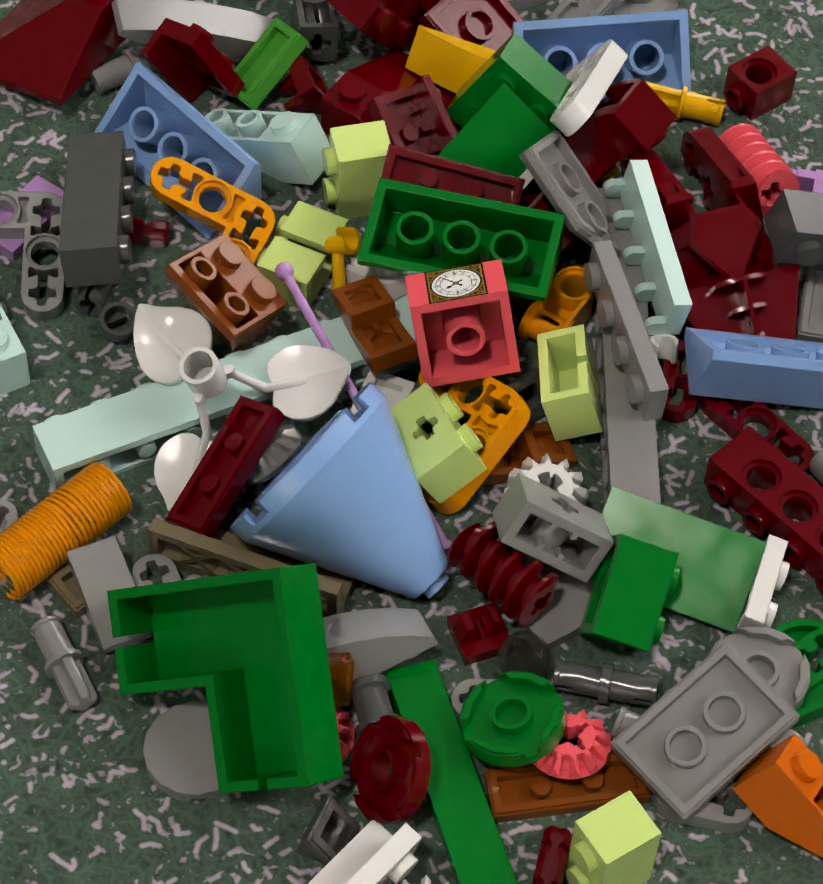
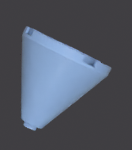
[230,382,449,599]

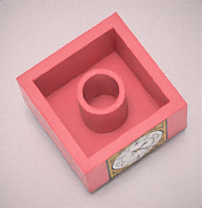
[405,259,521,387]

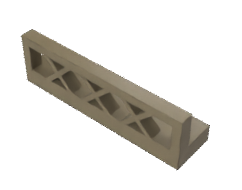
[148,518,356,617]

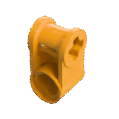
[517,266,595,341]

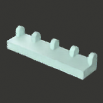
[603,159,693,335]

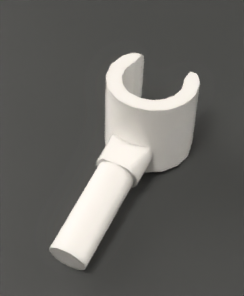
[650,334,679,364]

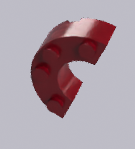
[519,79,677,253]

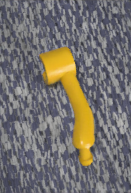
[325,227,361,317]

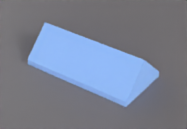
[511,10,691,100]
[94,62,262,240]
[684,327,823,409]

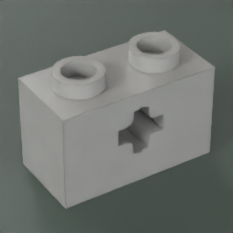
[492,473,614,583]

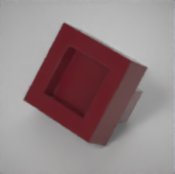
[278,55,328,115]
[447,603,513,666]

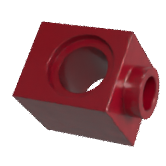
[723,45,797,121]

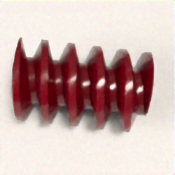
[447,522,560,628]

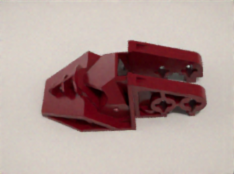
[620,127,800,340]

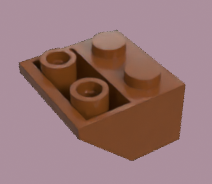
[164,233,288,352]

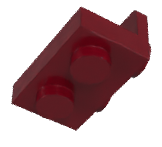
[141,18,245,104]
[366,74,459,156]

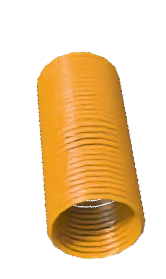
[0,462,132,601]

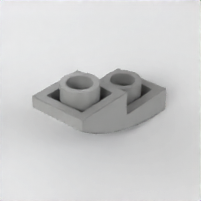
[66,535,152,654]

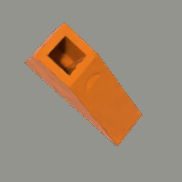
[732,734,823,858]

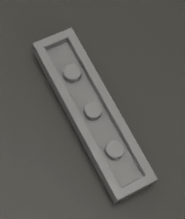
[583,240,669,421]

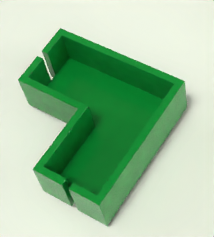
[107,563,344,794]

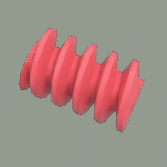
[719,123,800,217]

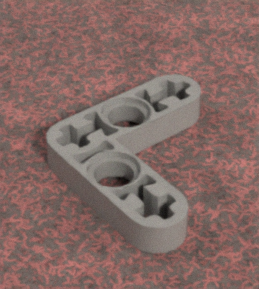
[0,191,66,321]

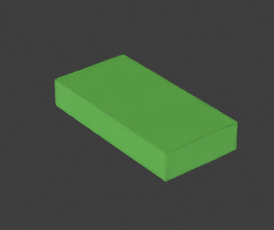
[234,17,309,110]

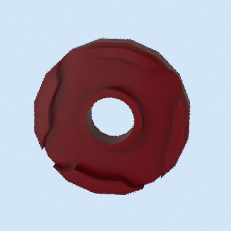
[350,715,431,824]

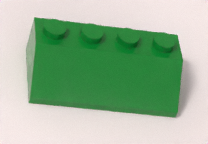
[357,178,565,302]

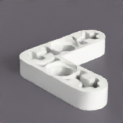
[550,39,628,137]

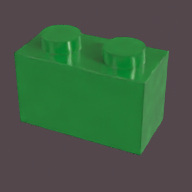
[579,534,680,652]

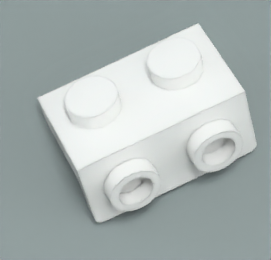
[308,820,422,884]

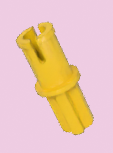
[645,81,725,127]

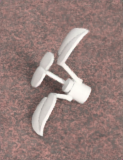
[133,303,351,512]

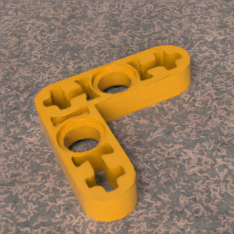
[150,157,275,310]
[418,369,531,515]

